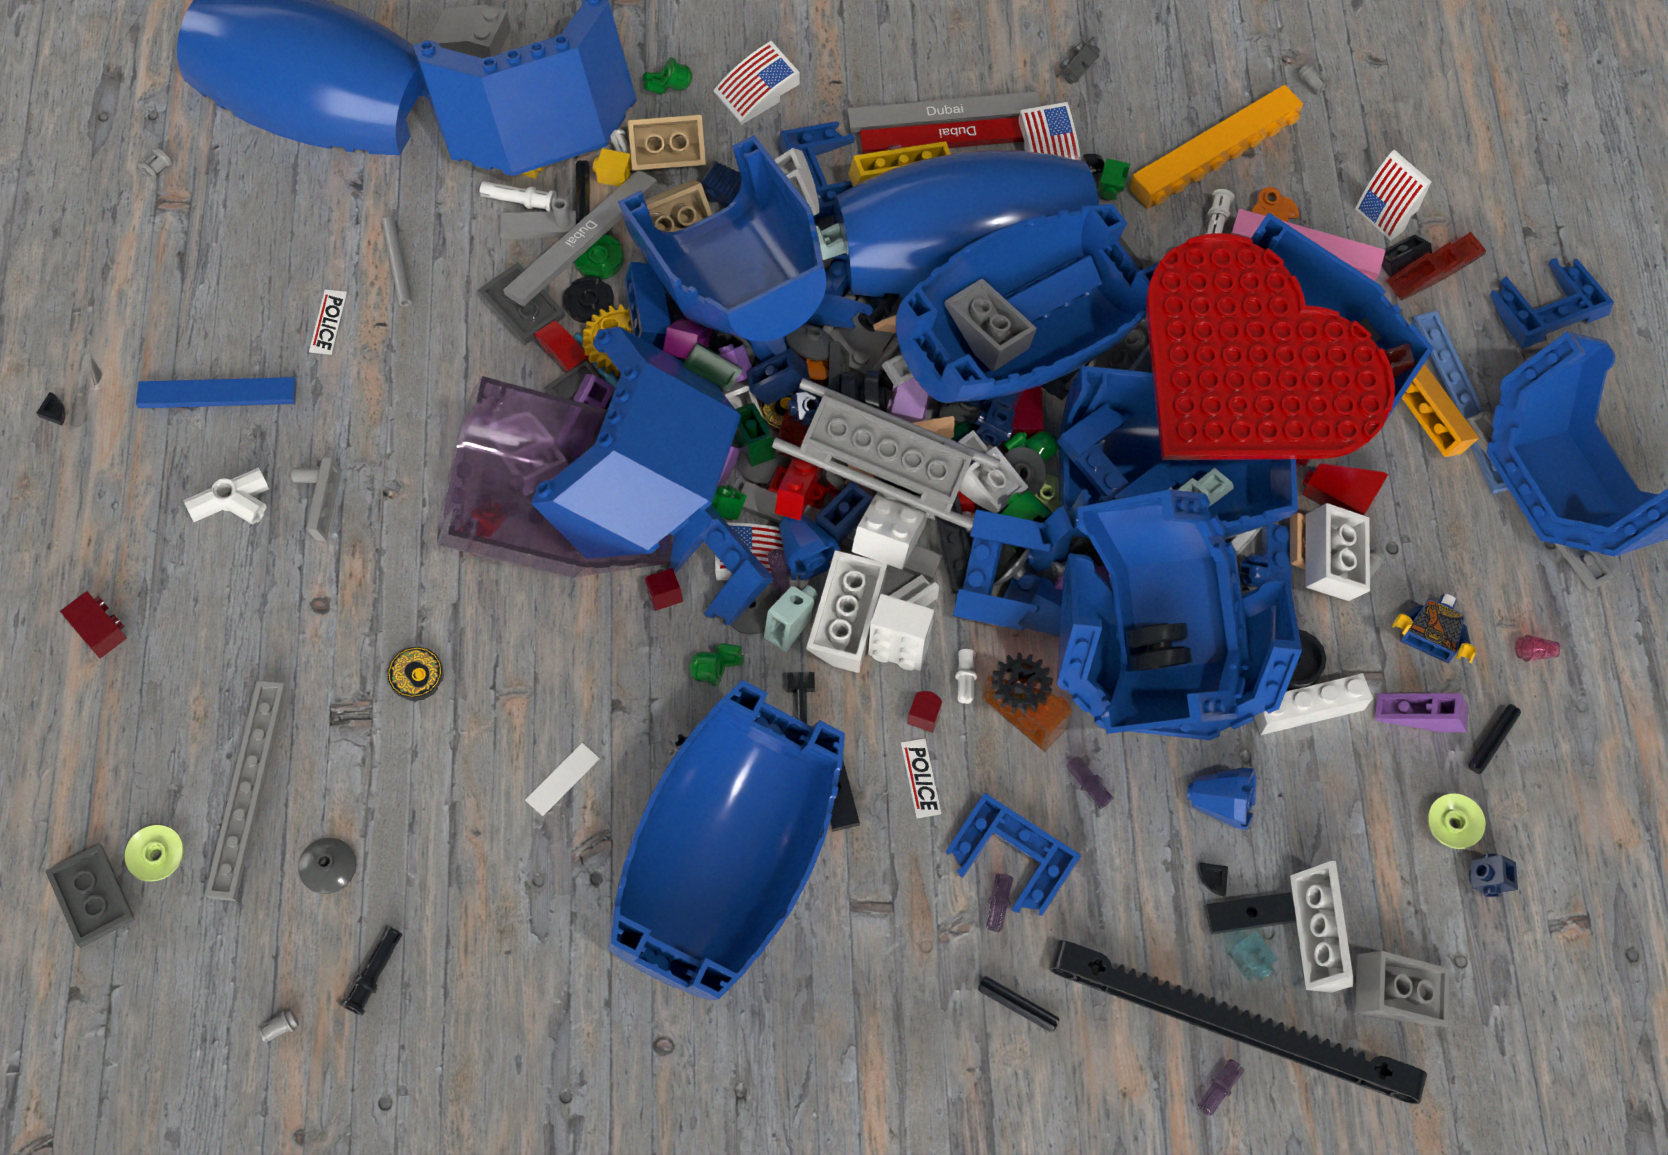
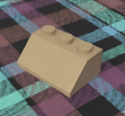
[628,115,706,171]
[645,180,713,232]

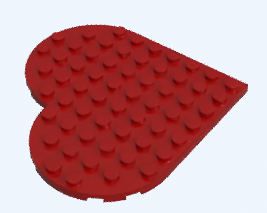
[1146,233,1395,460]

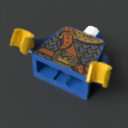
[1391,594,1477,663]

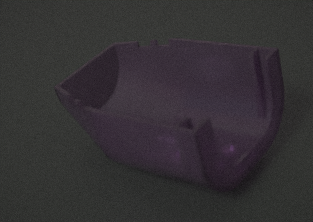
[437,376,675,578]

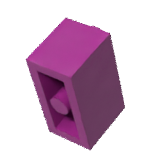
[663,319,712,359]

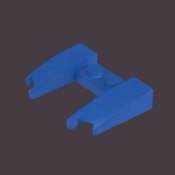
[778,121,855,220]
[805,253,874,329]
[1490,259,1614,349]
[1057,403,1176,501]
[663,505,774,625]
[953,510,1052,631]
[946,793,1081,916]

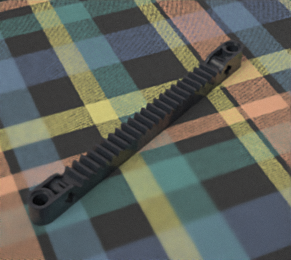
[1049,940,1427,1104]

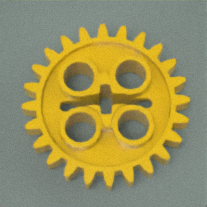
[583,304,633,377]

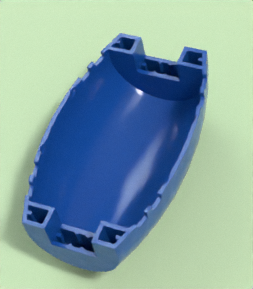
[177,0,427,155]
[833,150,1099,298]
[896,204,1159,403]
[608,680,845,1001]

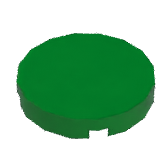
[575,234,624,280]

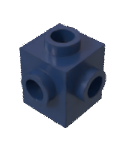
[788,388,822,425]
[974,400,1016,447]
[1469,854,1518,897]

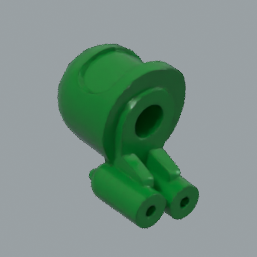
[642,57,693,95]
[1003,431,1058,462]
[689,643,744,686]

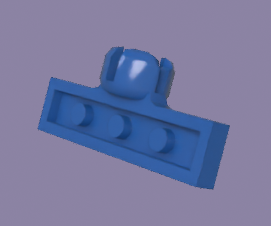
[1240,523,1291,587]

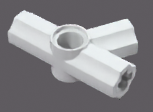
[183,467,269,525]

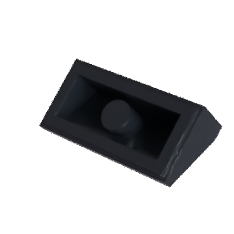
[1381,235,1432,278]

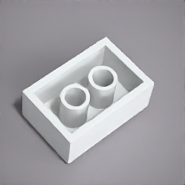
[851,491,929,570]
[1305,503,1370,601]
[868,594,934,671]

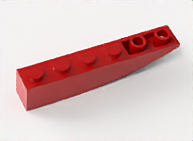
[775,425,823,521]

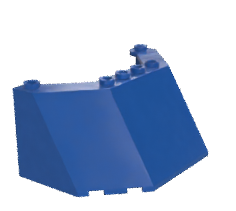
[412,0,637,176]
[531,327,741,559]
[1486,331,1668,557]
[1076,489,1251,734]
[1057,553,1302,740]

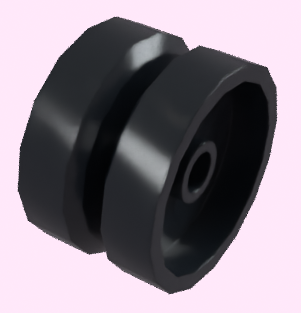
[841,370,887,413]
[1125,623,1193,672]
[1286,630,1327,692]

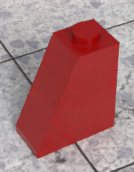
[1302,463,1389,516]

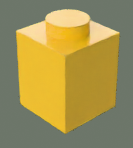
[593,148,632,187]

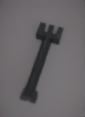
[787,672,815,724]

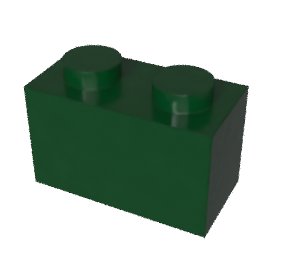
[735,403,776,467]

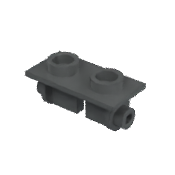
[1056,37,1100,84]

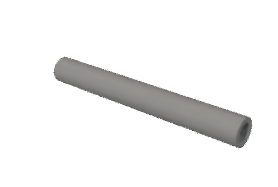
[382,216,411,307]

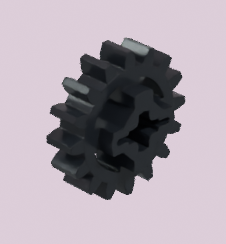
[991,652,1053,715]

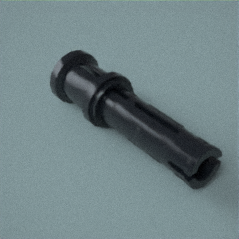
[858,293,900,332]
[339,926,403,1016]

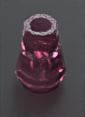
[1515,634,1560,662]

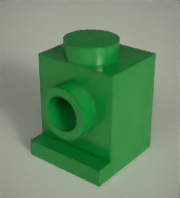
[1097,158,1130,200]
[711,485,747,520]

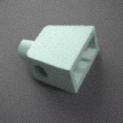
[764,585,818,652]

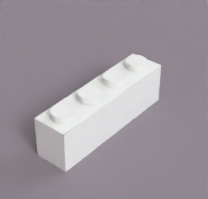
[1254,673,1373,735]

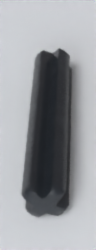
[576,160,590,224]
[1469,704,1521,774]
[978,976,1060,1032]

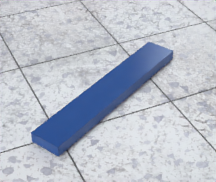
[136,377,297,408]

